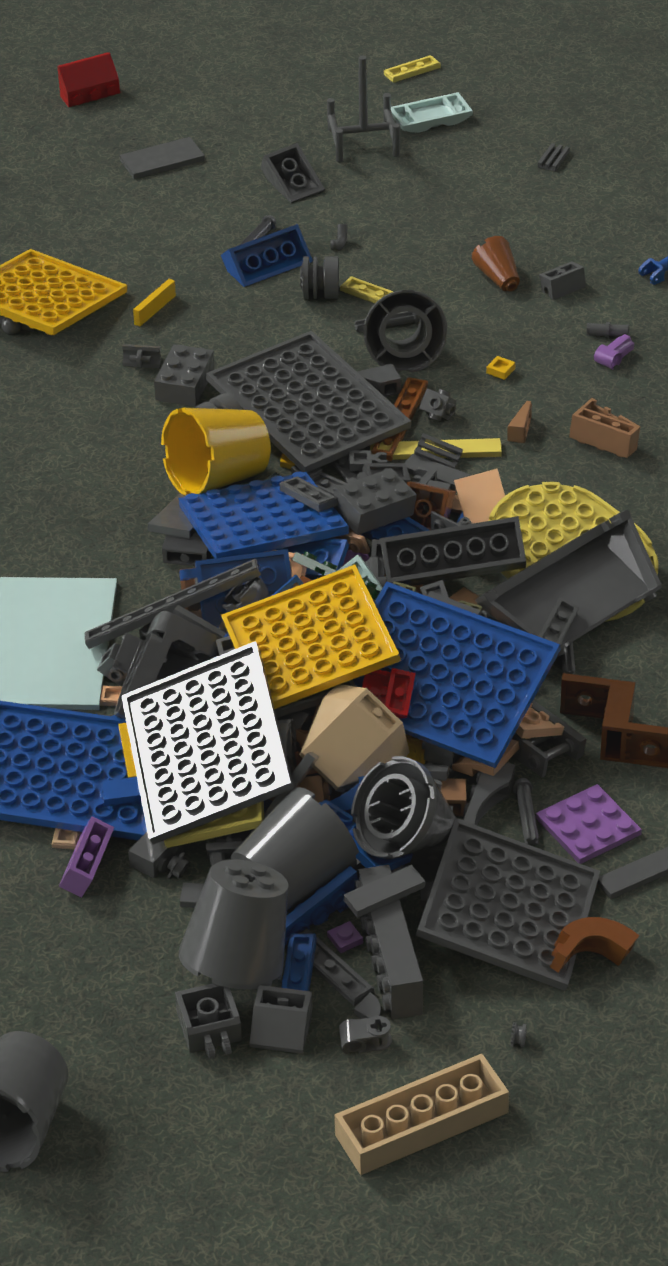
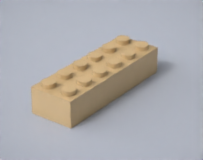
[335,1054,509,1175]

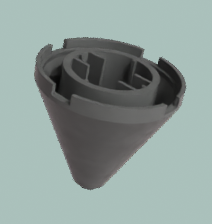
[351,756,456,859]

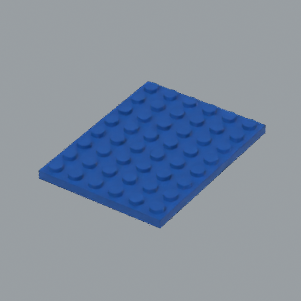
[353,582,561,768]
[0,701,147,840]

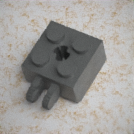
[175,983,242,1059]

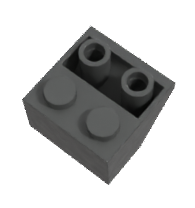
[250,985,313,1054]

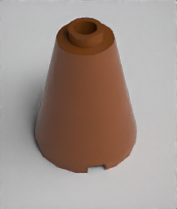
[472,236,520,291]

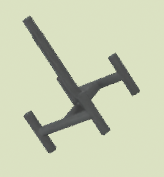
[327,55,400,162]

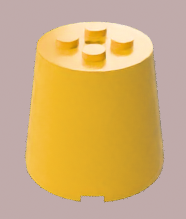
[161,408,271,496]

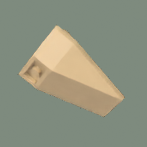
[300,684,410,790]

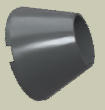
[363,290,447,373]

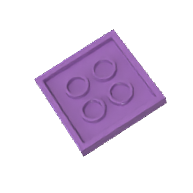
[536,784,642,864]

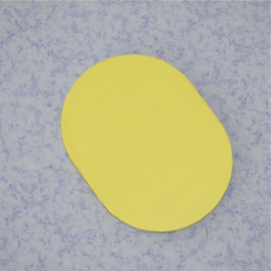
[488,482,659,621]

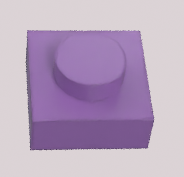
[327,921,363,953]

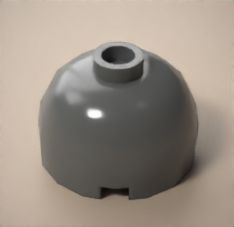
[222,576,269,612]

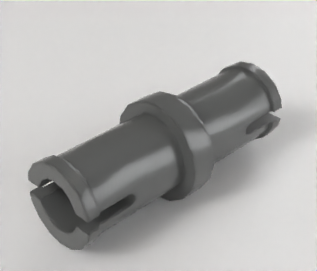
[586,322,629,339]

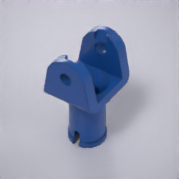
[638,256,668,285]

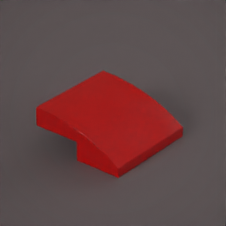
[362,668,416,718]

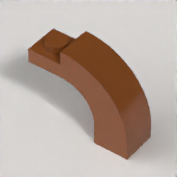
[550,917,639,973]

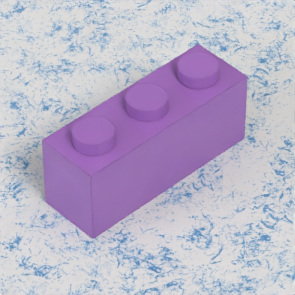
[59,816,114,898]

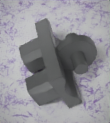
[122,344,161,368]
[206,834,244,867]

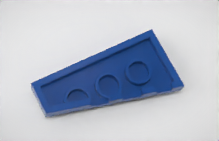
[285,866,359,945]

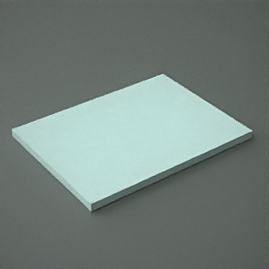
[0,577,117,710]

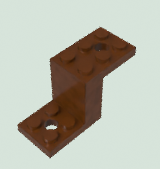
[560,673,668,768]

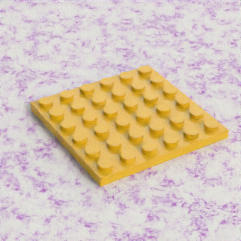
[0,249,127,335]
[221,565,401,709]

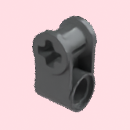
[339,1016,392,1055]

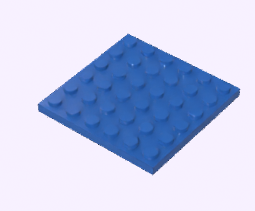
[178,471,349,558]

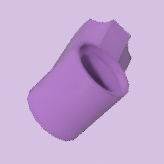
[594,334,634,370]

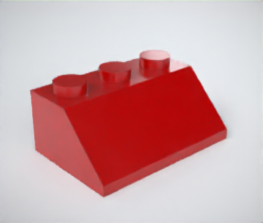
[57,52,120,107]

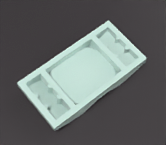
[391,92,473,133]

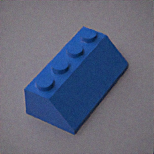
[221,224,313,287]

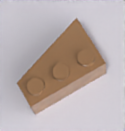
[569,398,640,458]

